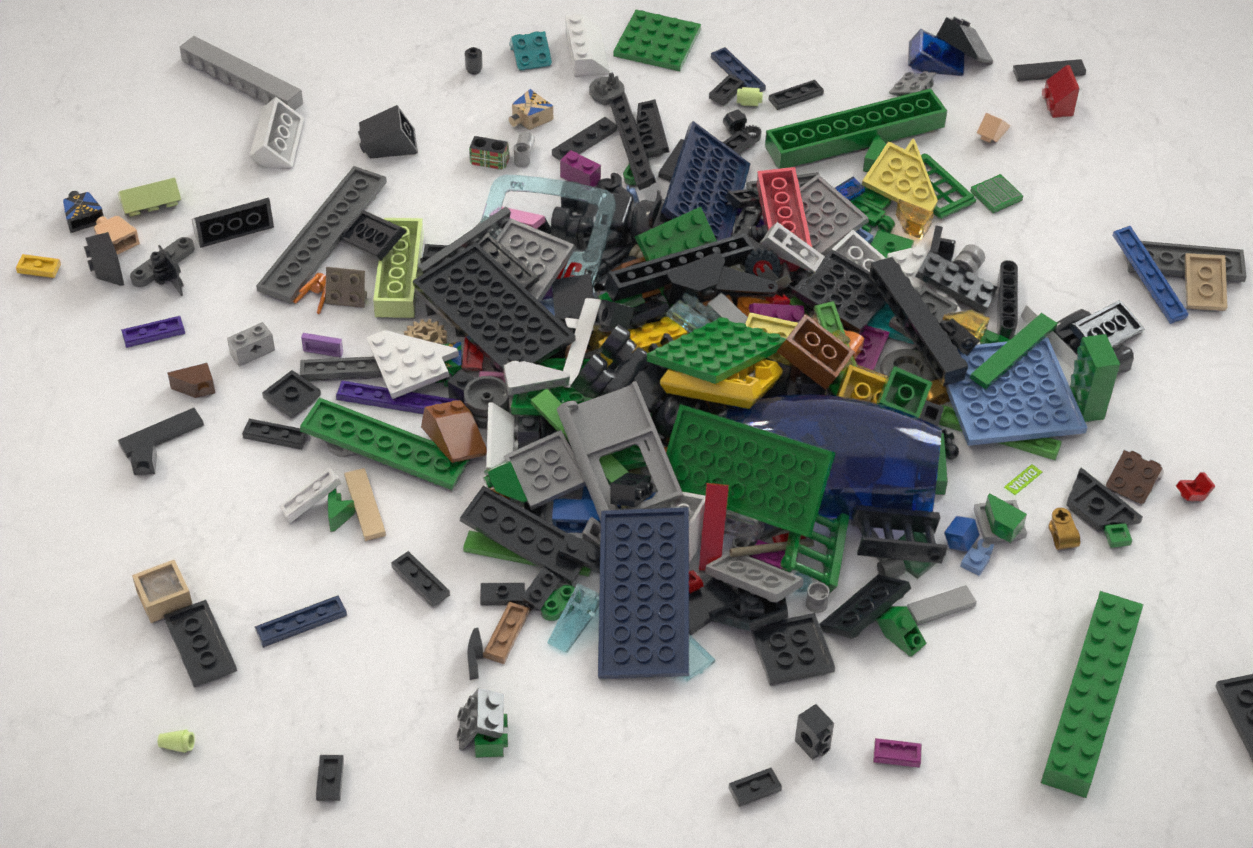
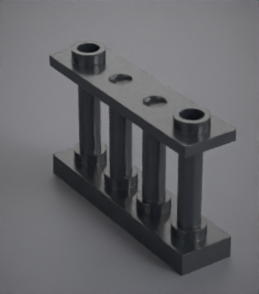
[851,504,948,564]

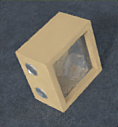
[132,560,192,623]

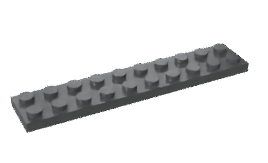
[256,166,387,303]

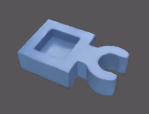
[960,539,994,576]

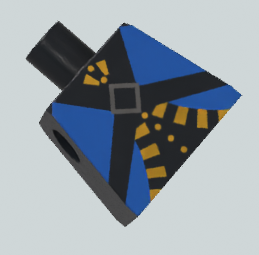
[63,191,104,233]

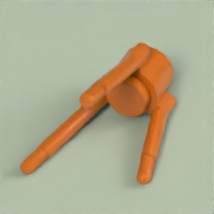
[293,273,326,314]

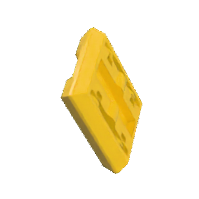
[660,359,783,409]

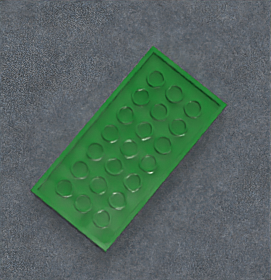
[666,404,836,537]

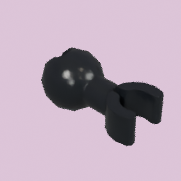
[938,429,959,460]

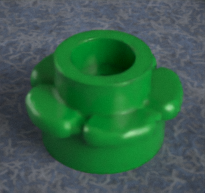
[878,215,895,233]

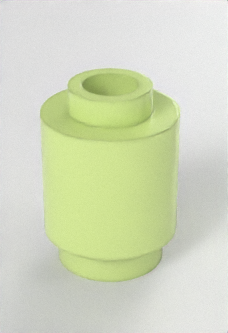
[737,87,763,106]

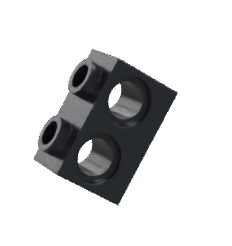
[610,473,653,507]

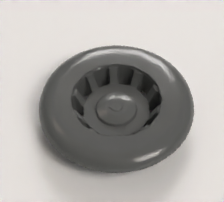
[880,349,936,382]

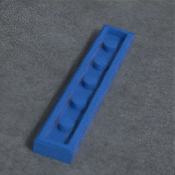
[1112,226,1189,324]

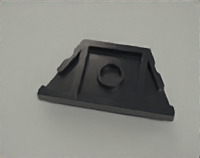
[1066,467,1143,531]
[709,597,788,631]

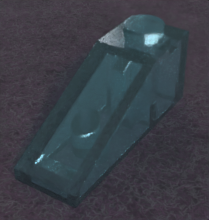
[547,583,599,653]

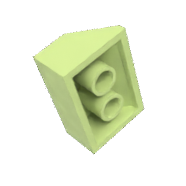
[117,177,181,217]

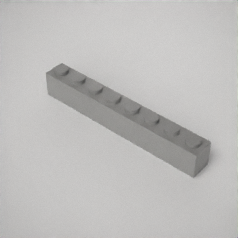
[179,36,303,111]

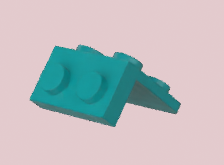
[509,31,552,71]

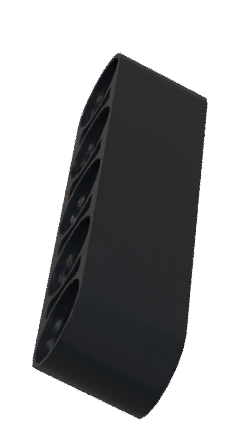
[997,260,1018,339]

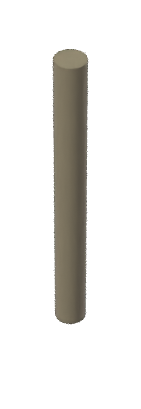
[729,538,814,557]

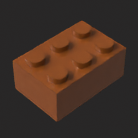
[777,314,855,390]

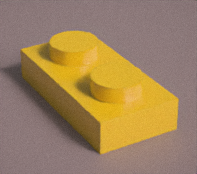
[16,254,61,278]

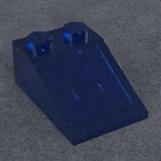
[908,28,965,76]

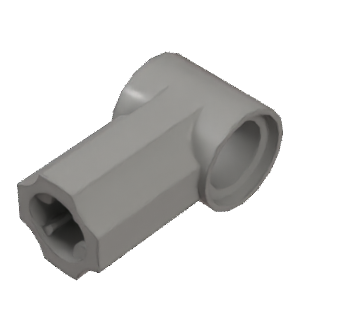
[514,131,535,167]

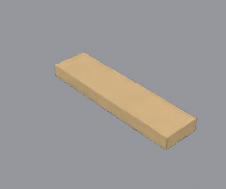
[344,468,386,541]

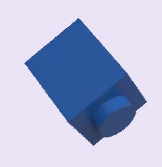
[944,516,980,552]

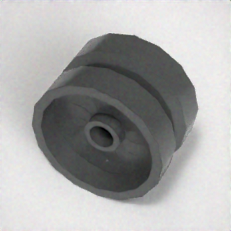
[464,376,510,429]

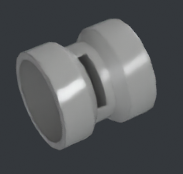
[806,582,829,613]

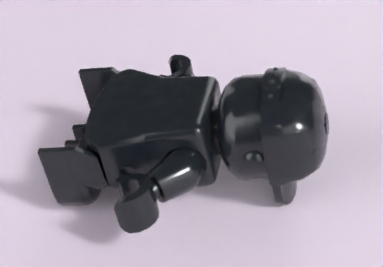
[551,173,671,263]
[570,324,711,447]

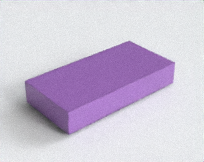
[301,333,344,358]

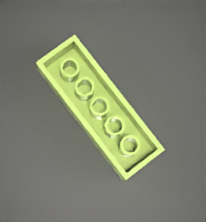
[373,218,424,318]

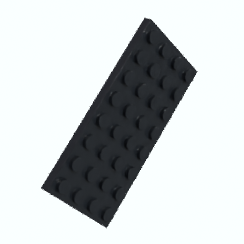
[413,243,576,374]

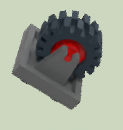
[745,247,791,299]

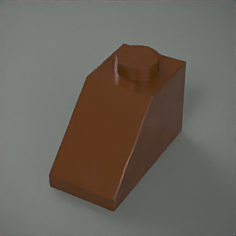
[167,363,216,398]

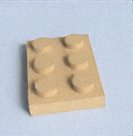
[1184,253,1228,311]

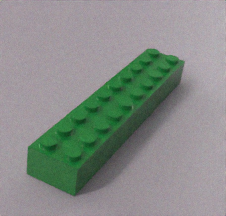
[765,88,947,169]
[1041,591,1144,798]

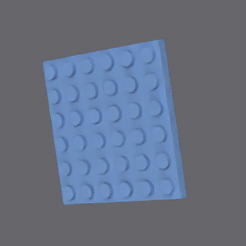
[945,338,1088,446]

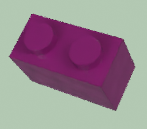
[560,150,601,191]

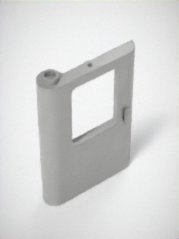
[557,381,683,521]

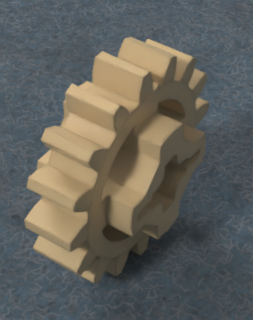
[404,319,447,344]

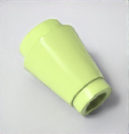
[157,729,195,753]

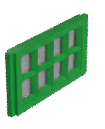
[921,153,976,219]

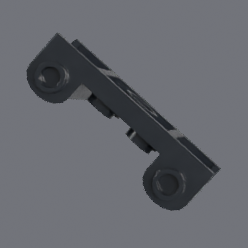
[1053,309,1134,372]

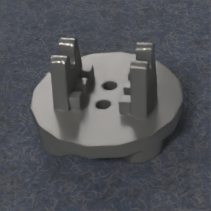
[589,72,625,105]

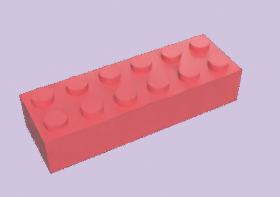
[757,167,812,272]

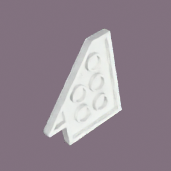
[367,330,459,399]

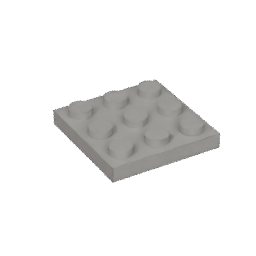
[504,430,586,510]

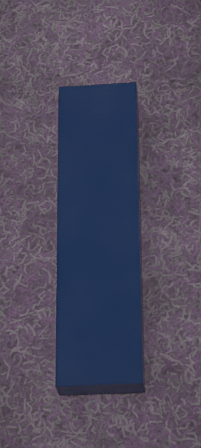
[711,47,766,92]
[254,595,347,648]

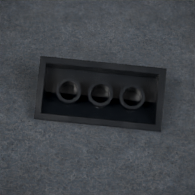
[191,197,274,248]

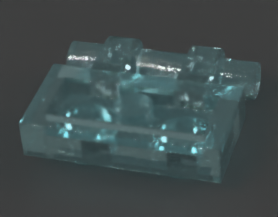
[666,293,719,332]

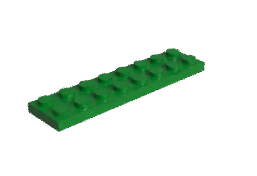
[300,397,470,490]

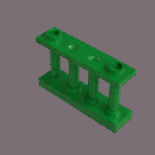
[780,513,849,594]

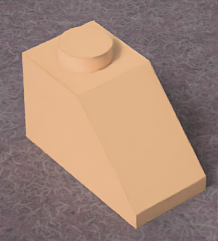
[977,113,1010,143]

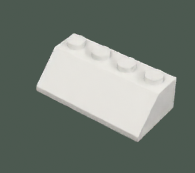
[565,14,610,77]
[250,97,304,169]
[486,403,518,489]

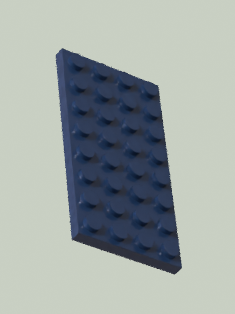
[661,121,751,241]
[598,507,689,679]

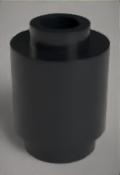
[464,47,483,74]

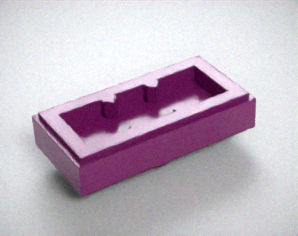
[873,738,922,768]

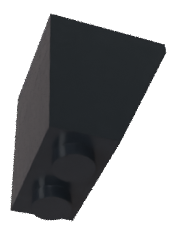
[358,105,418,159]

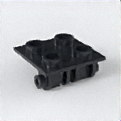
[150,245,184,296]

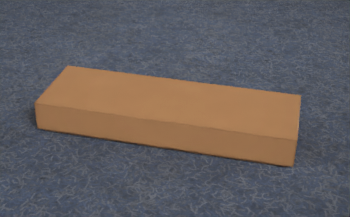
[483,602,530,664]

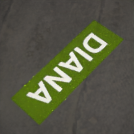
[1004,464,1043,495]

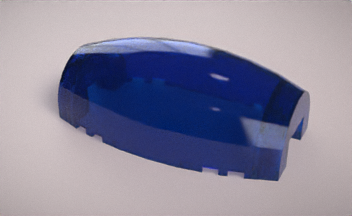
[726,394,942,519]

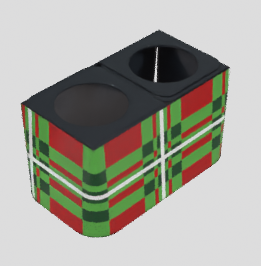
[469,136,510,169]

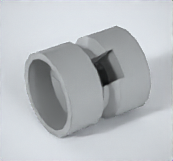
[952,244,986,274]

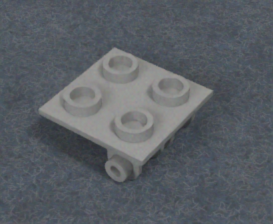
[889,72,936,94]

